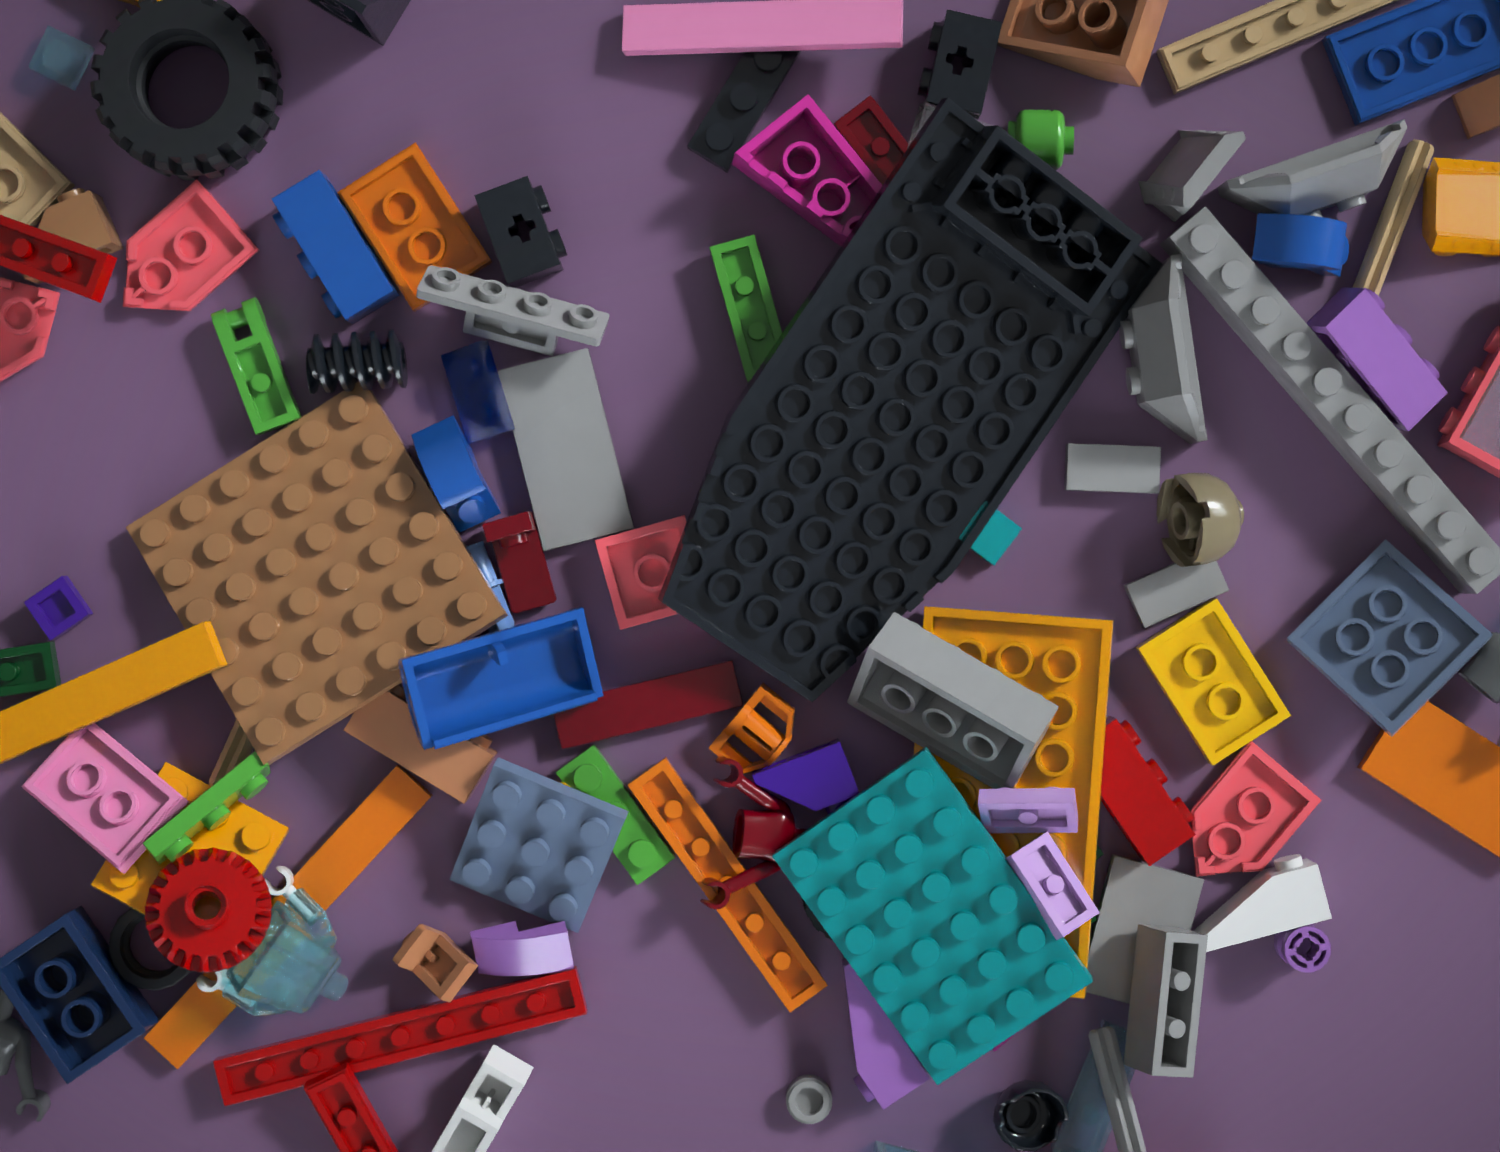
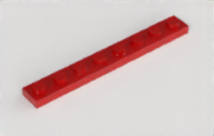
[213,966,588,1106]

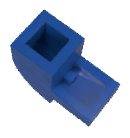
[1252,213,1349,277]
[411,415,501,533]

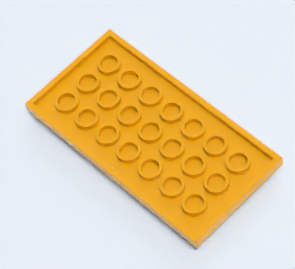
[914,606,1113,999]

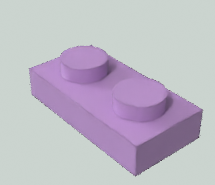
[978,787,1078,833]
[1006,831,1100,940]

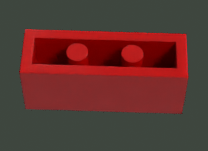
[1100,716,1196,866]

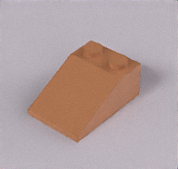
[997,0,1169,87]

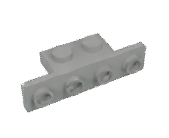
[416,265,609,357]

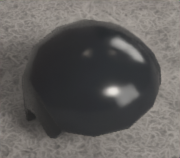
[993,1080,1069,1152]

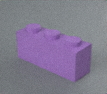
[1306,287,1448,431]

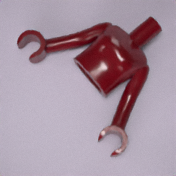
[700,756,807,910]

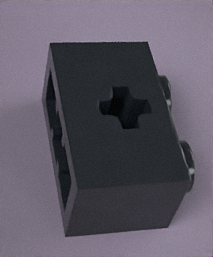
[917,9,1002,120]
[474,176,567,288]

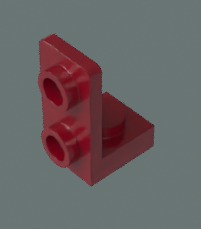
[482,511,557,613]

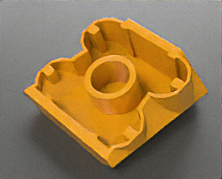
[1422,157,1500,257]

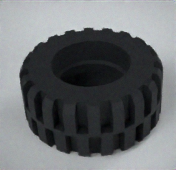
[90,0,283,181]

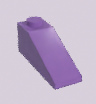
[842,957,930,1110]

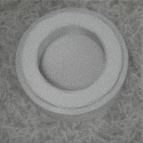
[786,1074,832,1124]

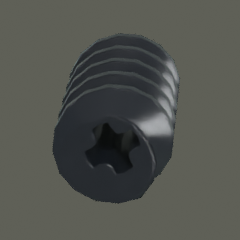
[306,329,408,394]

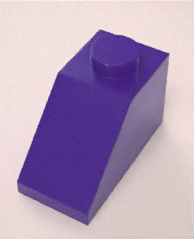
[752,738,859,814]

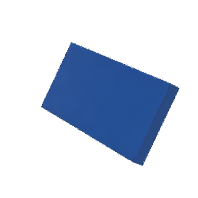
[1322,0,1500,126]

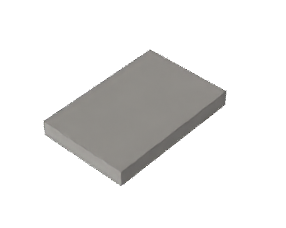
[1086,854,1204,1004]

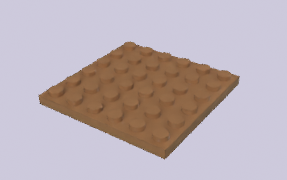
[126,381,508,765]

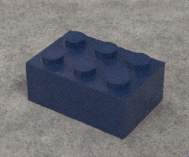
[0,905,160,1084]

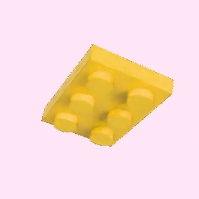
[1135,598,1291,766]

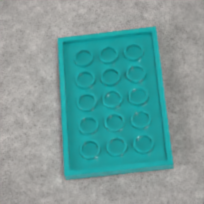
[772,746,1093,1085]

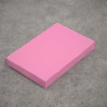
[21,723,189,874]

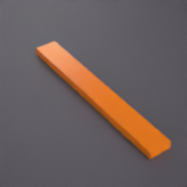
[144,764,433,1069]

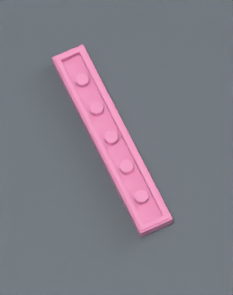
[622,0,904,56]

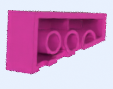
[732,94,883,246]

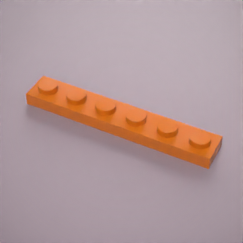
[628,757,828,1012]

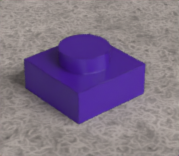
[24,576,93,641]

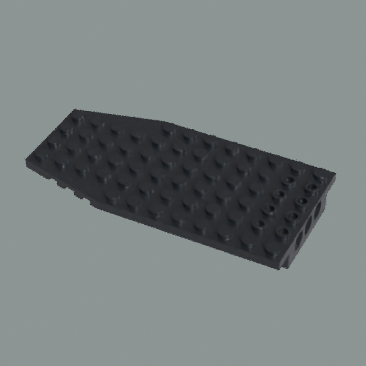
[658,98,1163,702]

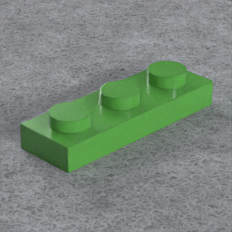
[709,234,782,383]
[556,744,675,885]
[143,751,271,865]

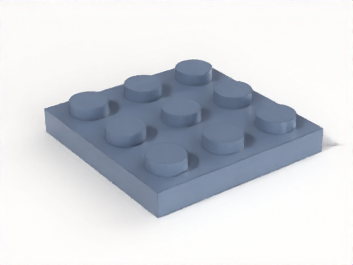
[1287,539,1493,737]
[449,757,629,933]

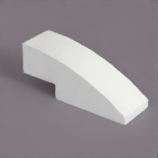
[431,1044,534,1152]

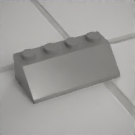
[847,612,1059,789]

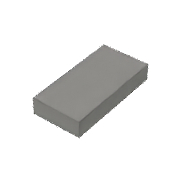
[1064,443,1161,494]
[1123,561,1229,628]

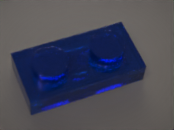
[441,340,515,444]

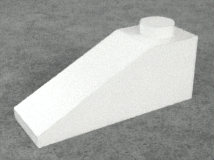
[1194,854,1332,952]

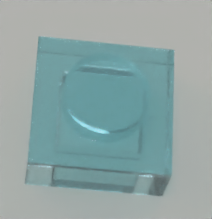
[28,25,95,91]

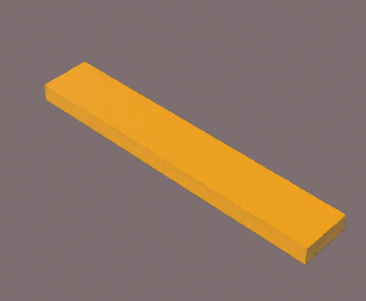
[0,621,228,764]

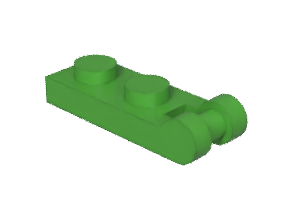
[211,297,302,435]

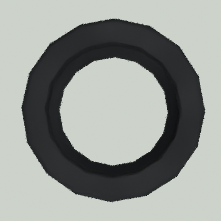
[108,908,192,990]

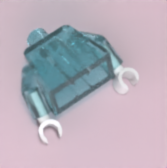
[196,866,348,1016]

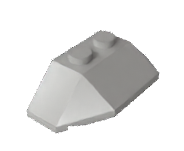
[1217,119,1407,217]
[1119,254,1208,444]

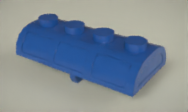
[398,607,604,750]

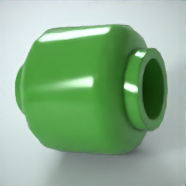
[1008,109,1074,170]

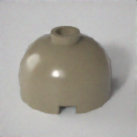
[1156,473,1244,567]

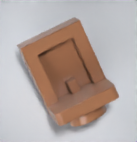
[393,924,478,1003]

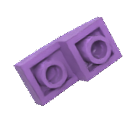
[470,921,574,976]

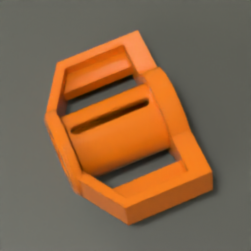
[709,682,795,774]

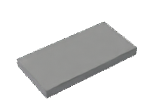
[498,348,634,551]

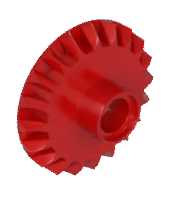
[145,847,272,973]

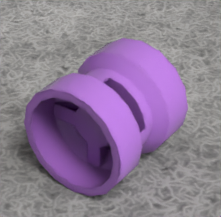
[1274,924,1331,973]

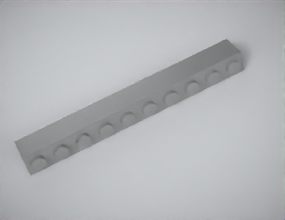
[1159,206,1500,594]

